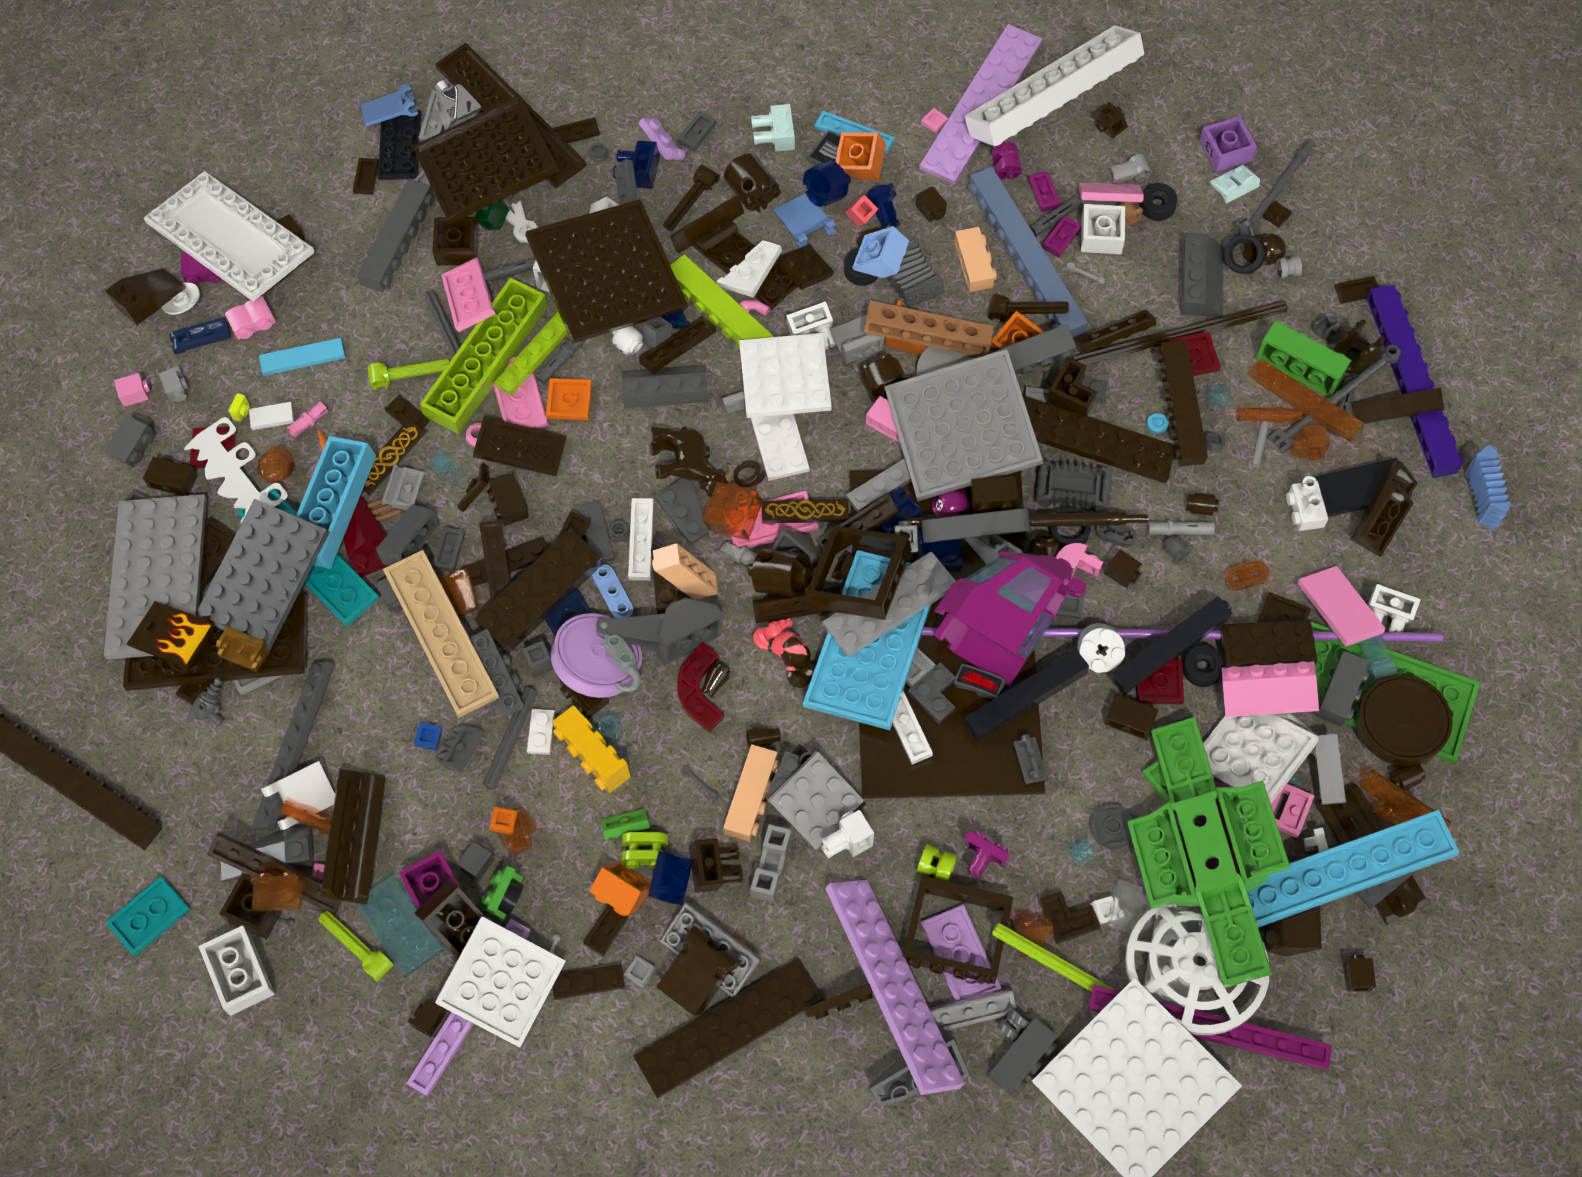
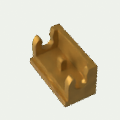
[216,626,270,672]

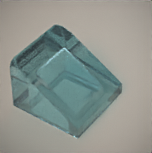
[1205,384,1230,408]

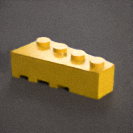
[552,705,631,794]

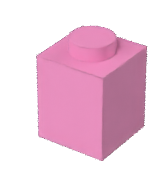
[114,373,150,407]

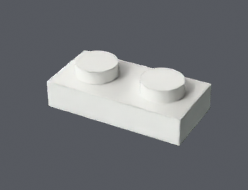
[527,709,555,755]

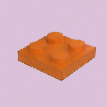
[546,378,592,421]

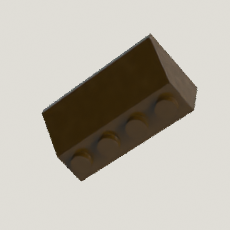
[1265,855,1322,956]

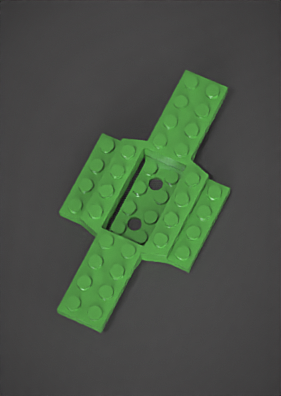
[1127,717,1291,988]

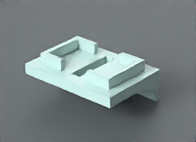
[1210,165,1260,203]

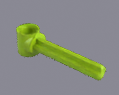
[367,359,450,390]
[318,911,394,983]

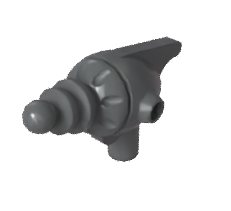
[186,677,224,726]

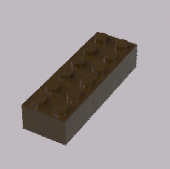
[474,528,603,654]

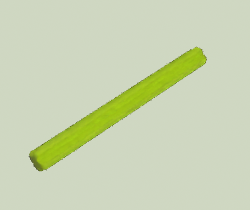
[992,923,1117,992]

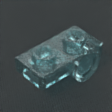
[1359,636,1397,684]

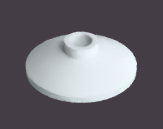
[161,282,200,315]

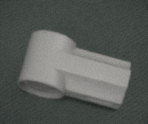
[1108,154,1152,184]

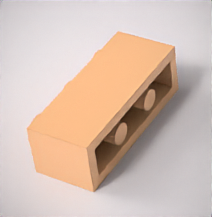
[954,227,997,292]

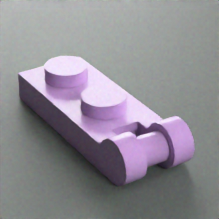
[638,118,685,161]

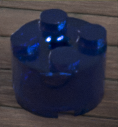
[803,160,851,207]

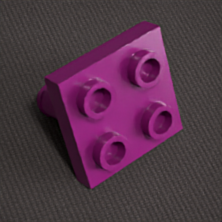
[964,831,1010,879]

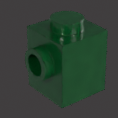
[475,200,509,230]

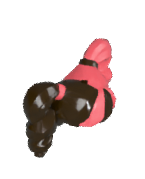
[753,618,818,688]

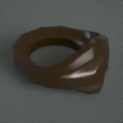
[733,461,765,487]

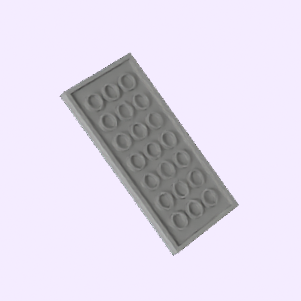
[104,494,207,659]

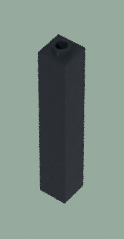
[1110,596,1232,695]
[964,649,1089,743]

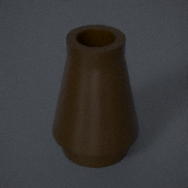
[701,663,730,698]
[746,727,781,748]

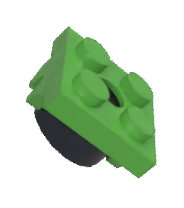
[478,866,523,921]

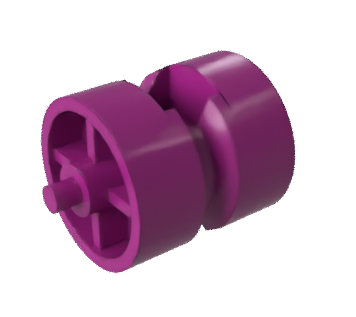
[991,142,1022,180]

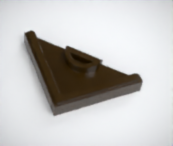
[457,462,489,512]

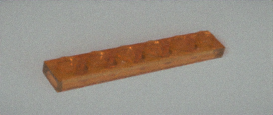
[1248,359,1364,442]

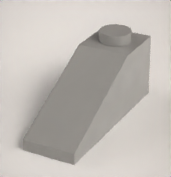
[964,535,1022,574]

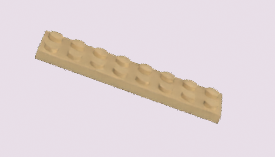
[383,550,499,718]

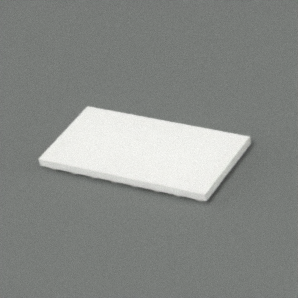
[144,171,315,302]

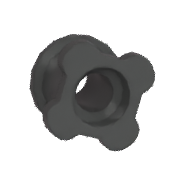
[1164,536,1193,565]

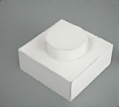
[1090,895,1122,925]

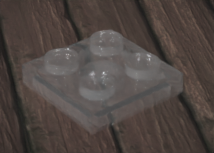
[1107,880,1156,939]

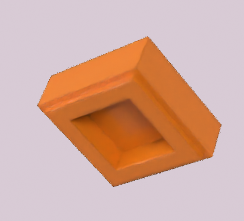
[489,807,517,835]

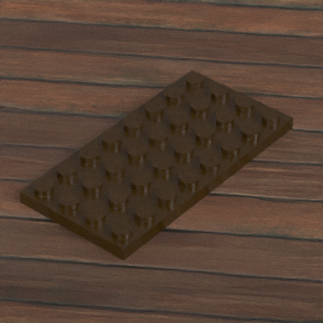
[123,593,307,691]

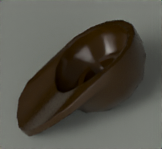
[1244,234,1286,265]

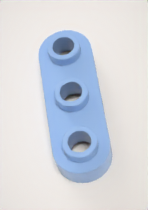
[592,564,634,618]

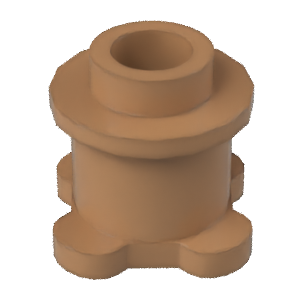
[1118,202,1143,227]

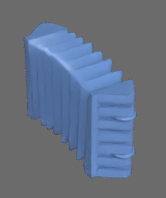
[1465,445,1511,529]

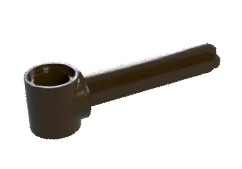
[663,164,720,231]
[988,295,1069,322]

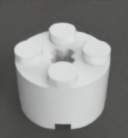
[1077,623,1125,673]

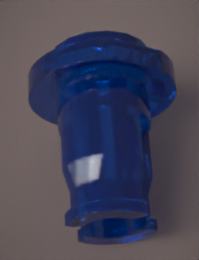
[866,183,900,229]

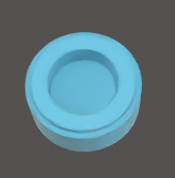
[1146,413,1168,434]

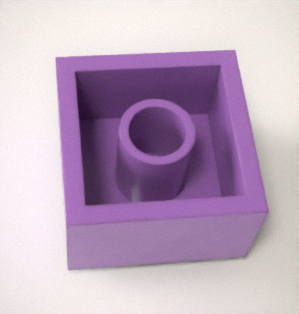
[1199,116,1257,172]

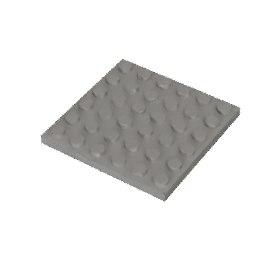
[884,349,1044,501]

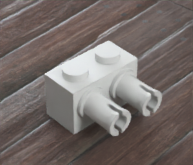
[786,302,836,350]
[1286,476,1328,531]
[1368,584,1421,642]
[821,810,874,859]

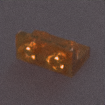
[251,872,303,911]

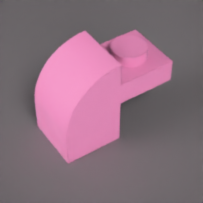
[1056,543,1103,579]

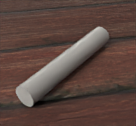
[1251,421,1269,468]

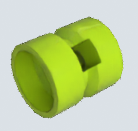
[917,844,958,882]

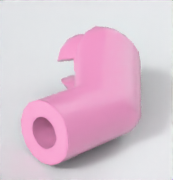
[740,300,770,316]

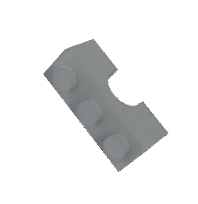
[750,824,791,903]

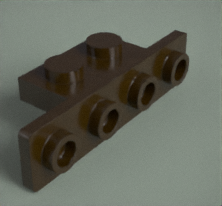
[671,196,744,253]

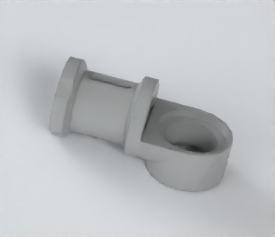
[718,542,757,567]

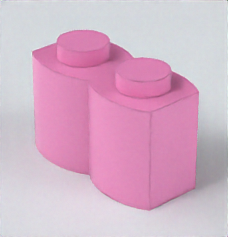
[225,296,276,340]

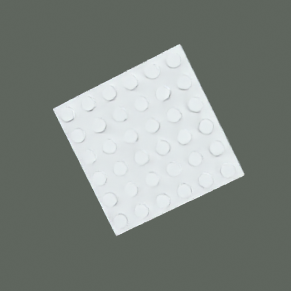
[1032,978,1242,1177]

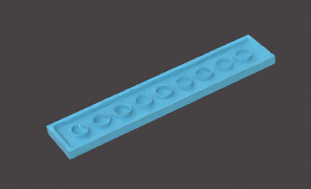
[1248,810,1460,927]

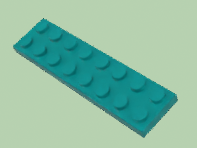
[236,485,380,627]

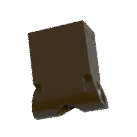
[656,925,742,1016]

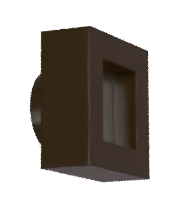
[1263,201,1292,228]
[831,554,854,581]

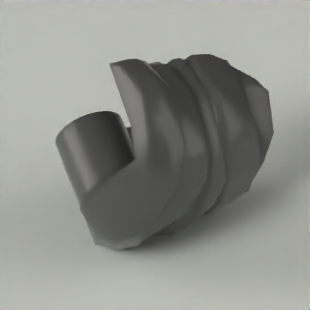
[1312,313,1340,339]

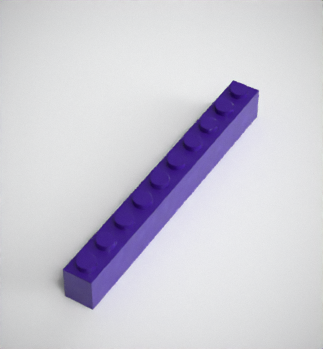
[1367,285,1463,478]

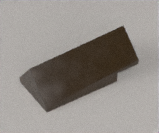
[1351,460,1418,557]

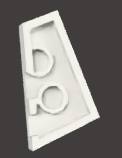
[716,240,782,298]

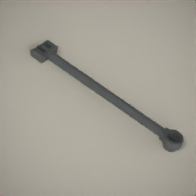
[1268,345,1401,453]

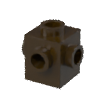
[1094,102,1128,139]

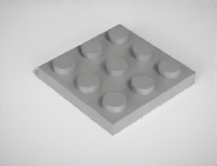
[767,751,864,850]

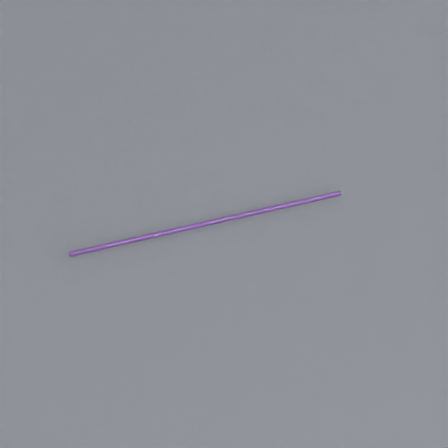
[922,627,1443,642]

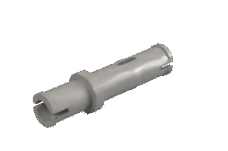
[1147,520,1215,537]

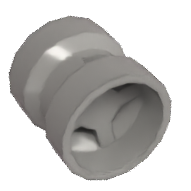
[1276,256,1302,279]

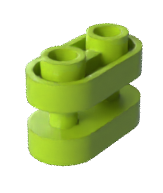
[621,832,668,869]

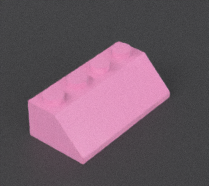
[1222,661,1319,717]

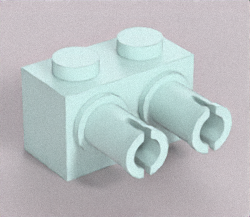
[751,104,795,152]

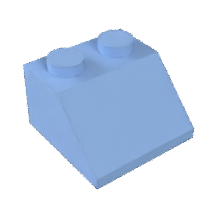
[852,226,909,278]

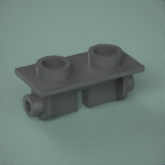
[1013,734,1048,784]

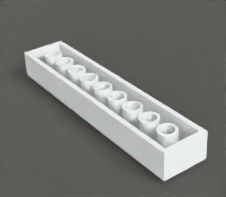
[965,25,1144,146]

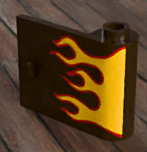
[126,601,215,673]

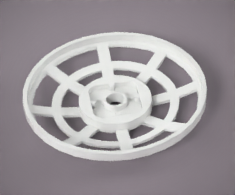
[1125,903,1269,1035]

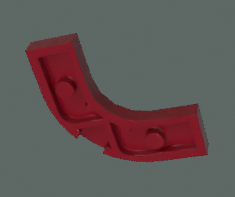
[677,642,724,733]

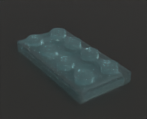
[354,875,444,978]

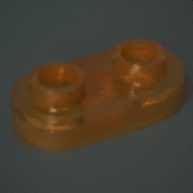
[1225,561,1269,591]

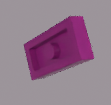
[1028,171,1061,212]
[1042,216,1082,258]

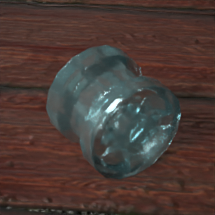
[598,715,622,742]
[1067,838,1094,867]

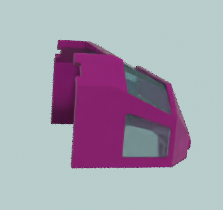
[934,551,1086,687]

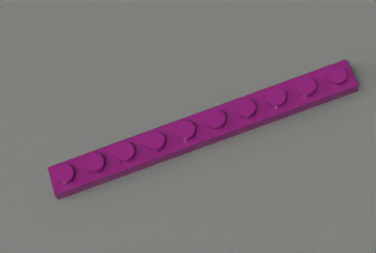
[1088,985,1332,1071]

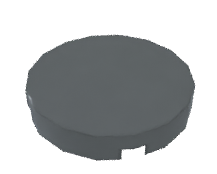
[1090,804,1134,849]

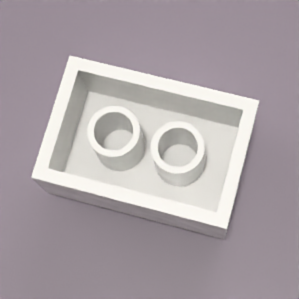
[199,925,275,1016]

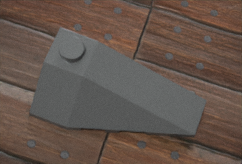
[220,823,314,881]
[869,1026,970,1107]

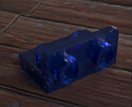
[648,851,693,905]

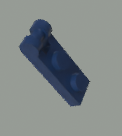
[169,317,231,354]

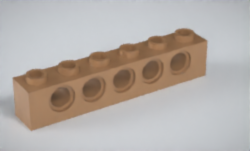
[863,300,994,357]

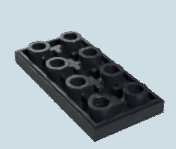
[378,110,422,180]
[1315,457,1412,517]

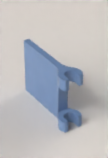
[361,84,418,127]
[773,192,836,248]

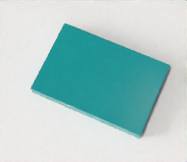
[105,875,191,957]

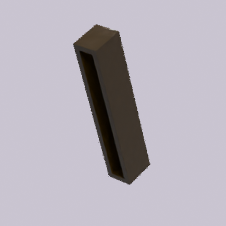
[1156,340,1208,467]

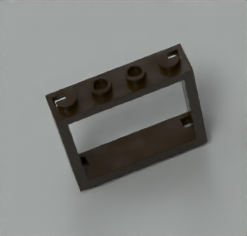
[805,526,912,620]
[903,875,1014,985]

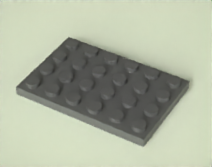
[197,499,330,651]

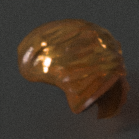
[257,446,295,483]

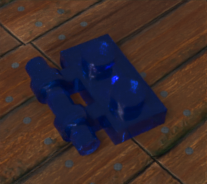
[873,487,923,534]

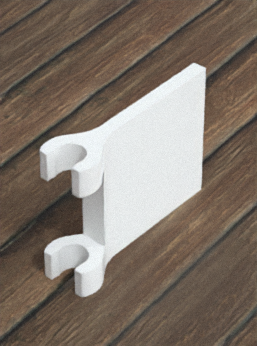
[261,761,335,830]

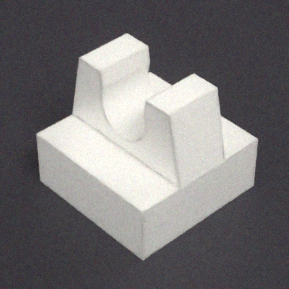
[1303,828,1329,853]

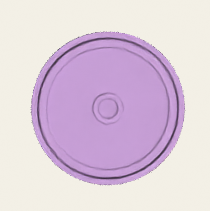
[551,613,642,698]

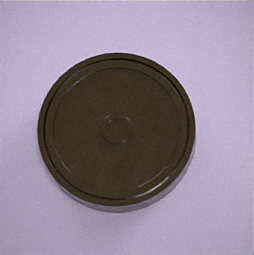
[1356,675,1453,767]

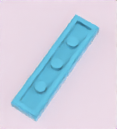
[814,111,895,155]
[259,338,346,376]

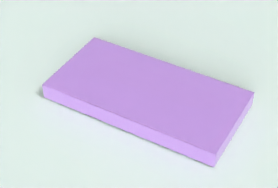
[921,904,1002,1002]

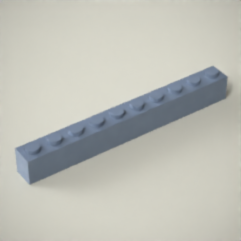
[968,167,1088,338]

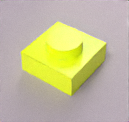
[228,393,250,422]

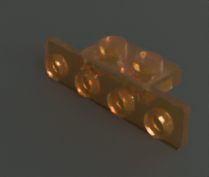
[1360,770,1451,827]

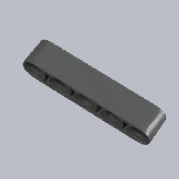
[921,508,1031,543]

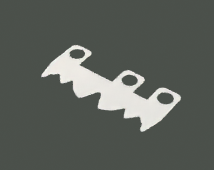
[184,417,288,523]

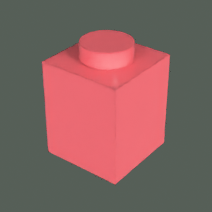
[844,195,878,226]

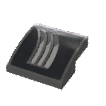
[806,130,845,181]

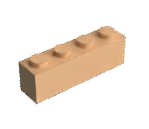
[652,543,718,600]
[723,744,781,842]

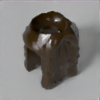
[1334,320,1385,374]

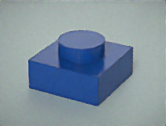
[414,723,443,751]

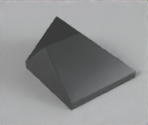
[771,528,818,571]

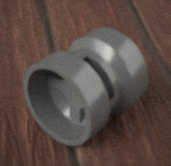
[997,1007,1031,1041]

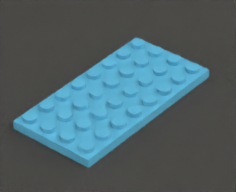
[803,550,932,730]

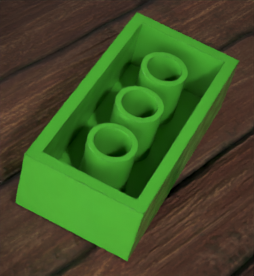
[1256,321,1351,398]

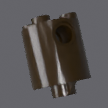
[724,153,781,213]
[748,549,813,597]

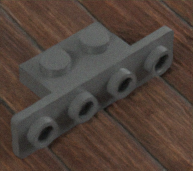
[469,629,524,717]

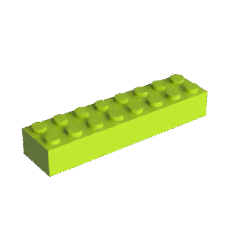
[420,277,548,434]

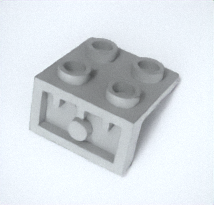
[830,315,884,364]

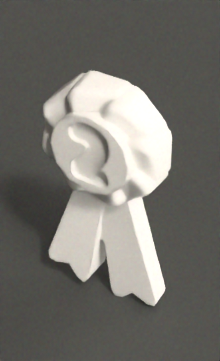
[505,201,538,244]

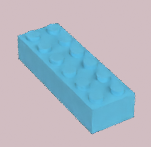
[296,436,376,569]

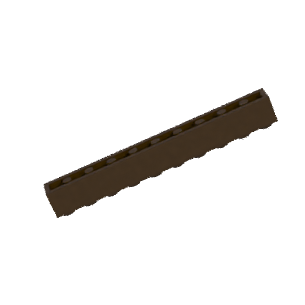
[0,712,162,851]

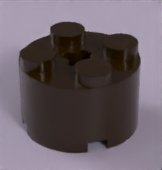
[861,354,907,403]

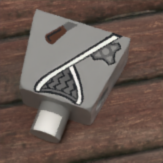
[433,80,481,130]

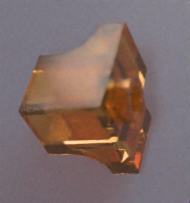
[1291,426,1330,461]
[496,808,536,857]
[1012,917,1054,957]

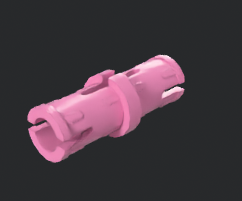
[287,401,328,438]

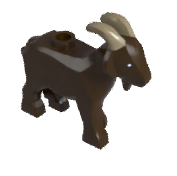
[650,427,734,497]

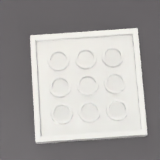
[739,333,831,418]
[1203,714,1319,804]
[434,916,565,1047]

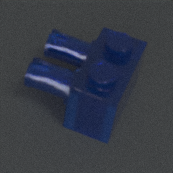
[613,140,660,189]

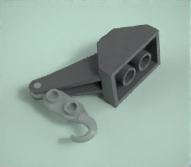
[596,598,724,692]

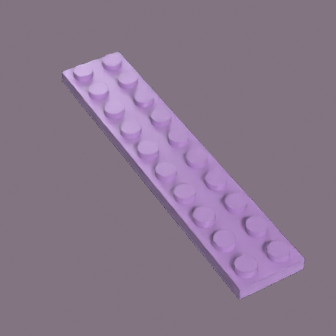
[919,24,1043,185]
[826,880,965,1095]

